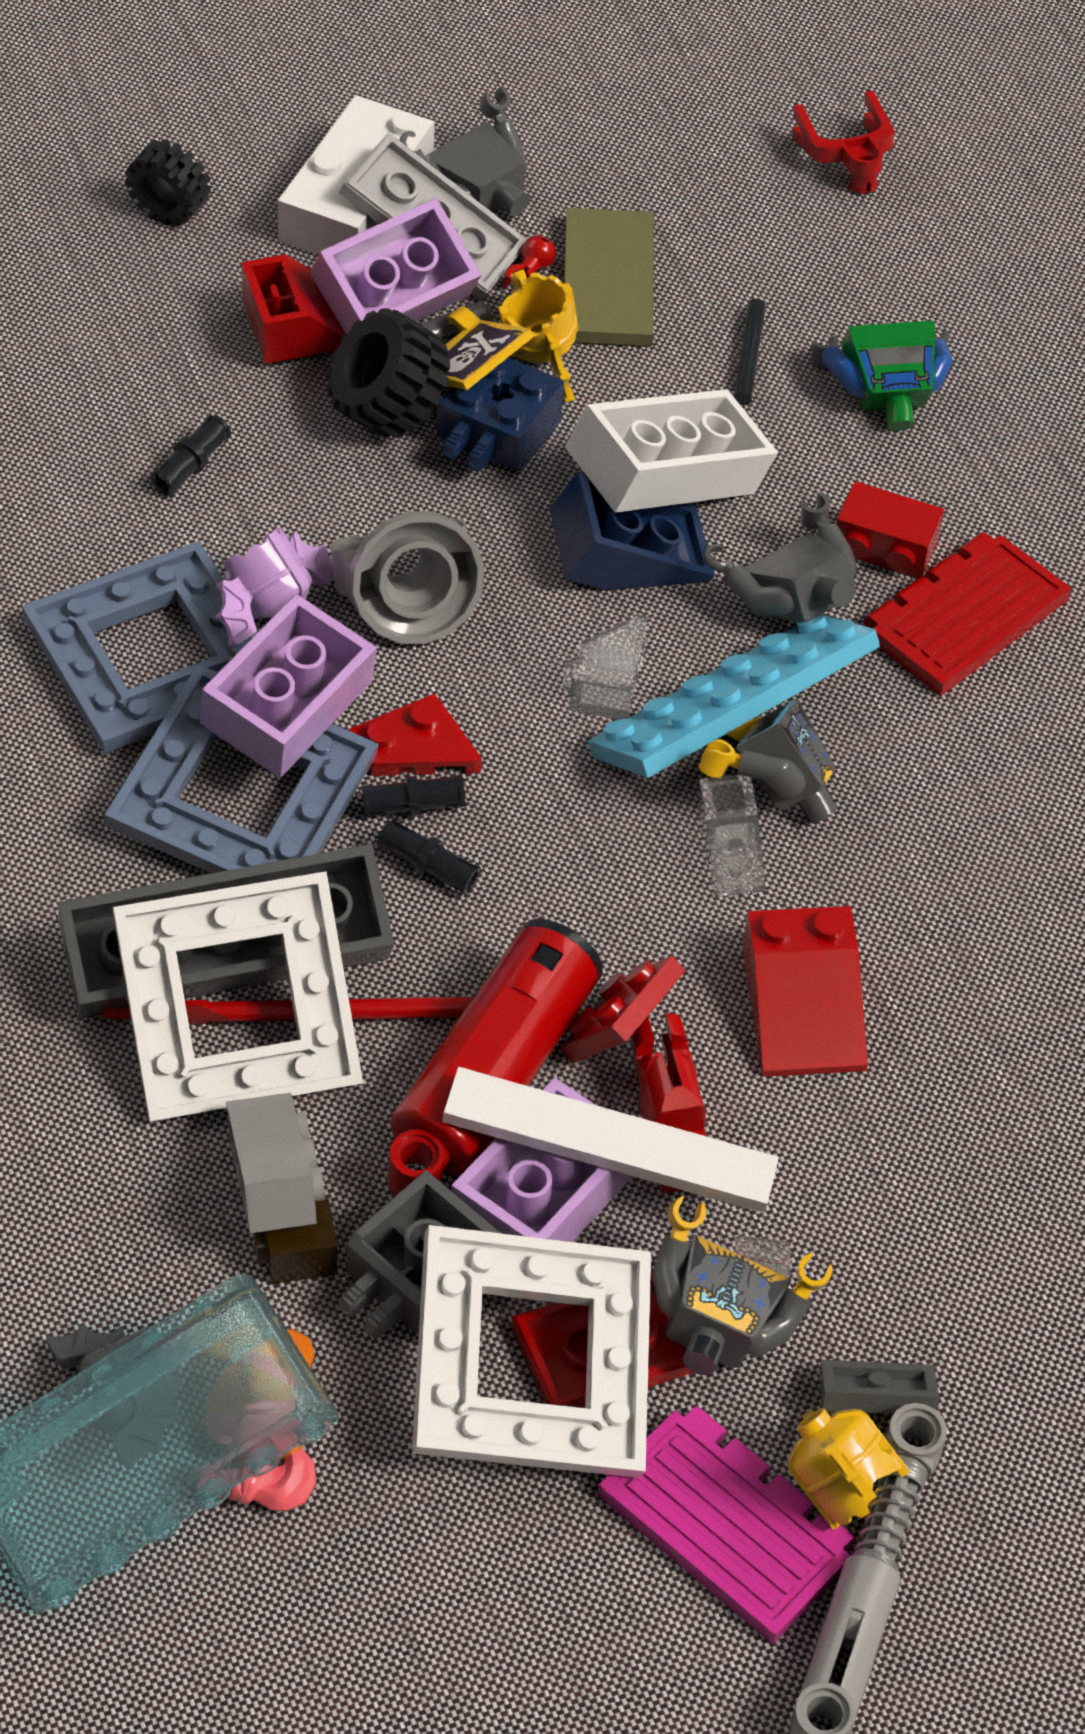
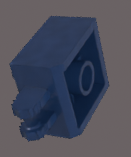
[437,358,564,473]

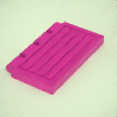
[597,1406,856,1645]

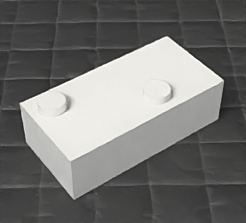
[278,95,434,254]
[565,389,778,513]

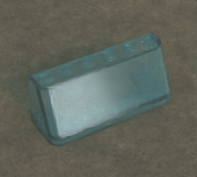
[0,1274,340,1615]

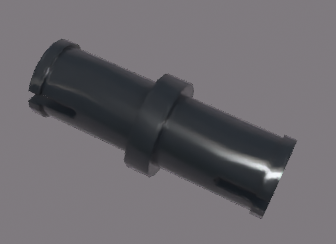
[150,414,231,496]
[362,774,466,818]
[377,818,481,896]

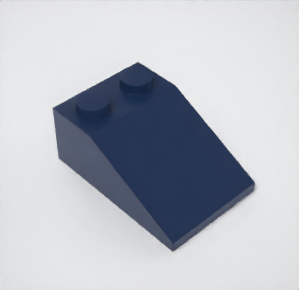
[549,471,715,590]

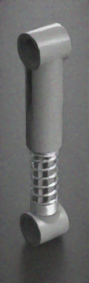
[789,1403,947,1734]

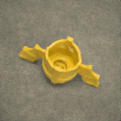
[498,269,579,403]
[788,1408,911,1530]

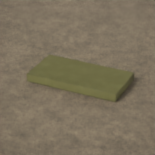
[564,208,654,346]

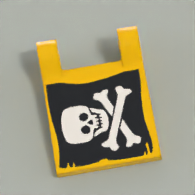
[445,306,534,390]

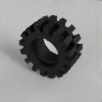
[125,139,211,226]

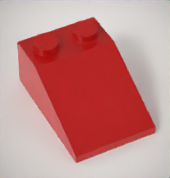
[742,906,868,1077]

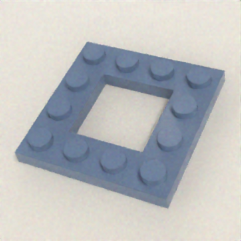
[22,541,258,754]
[104,664,378,873]

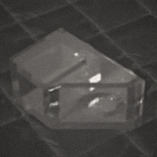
[699,775,765,897]

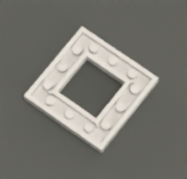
[112,872,363,1122]
[412,1225,651,1478]

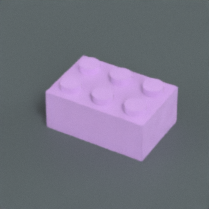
[310,198,482,334]
[200,594,377,778]
[451,1077,633,1242]

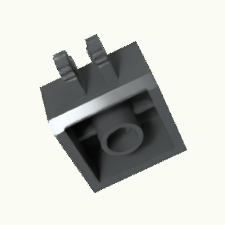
[338,1170,502,1339]

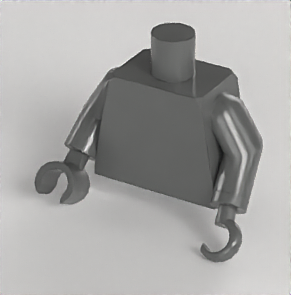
[399,87,530,217]
[704,492,857,623]

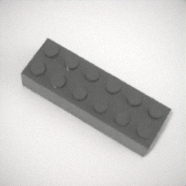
[58,844,394,1019]

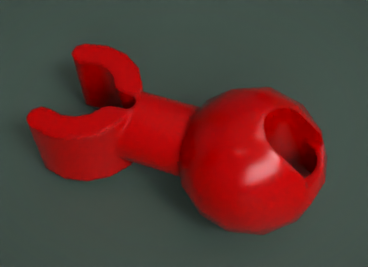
[502,235,556,288]

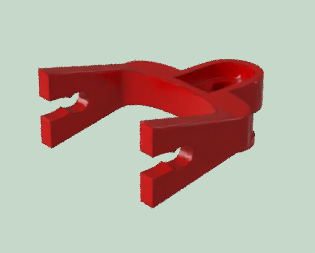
[792,90,895,194]

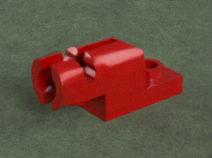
[630,1013,707,1194]

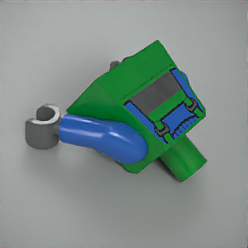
[811,321,953,431]

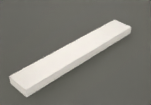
[442,1067,779,1213]

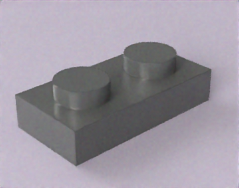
[819,1360,939,1414]

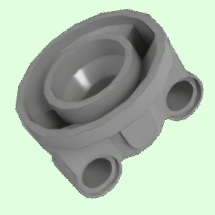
[330,511,485,644]

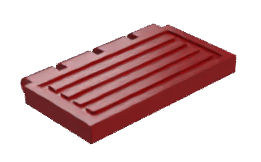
[863,532,1071,697]

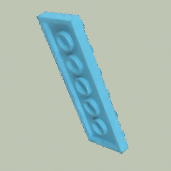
[588,613,880,778]

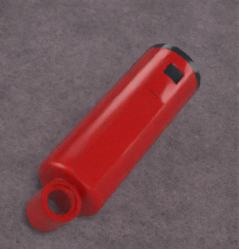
[387,919,603,1196]

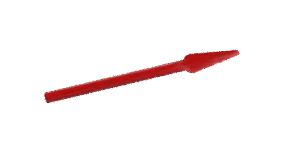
[102,997,473,1025]

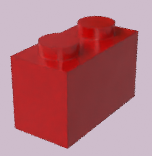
[836,481,945,578]

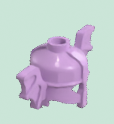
[216,527,334,648]

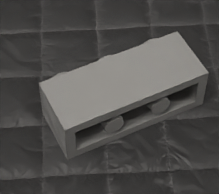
[226,1093,325,1233]

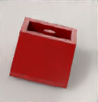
[241,254,345,364]

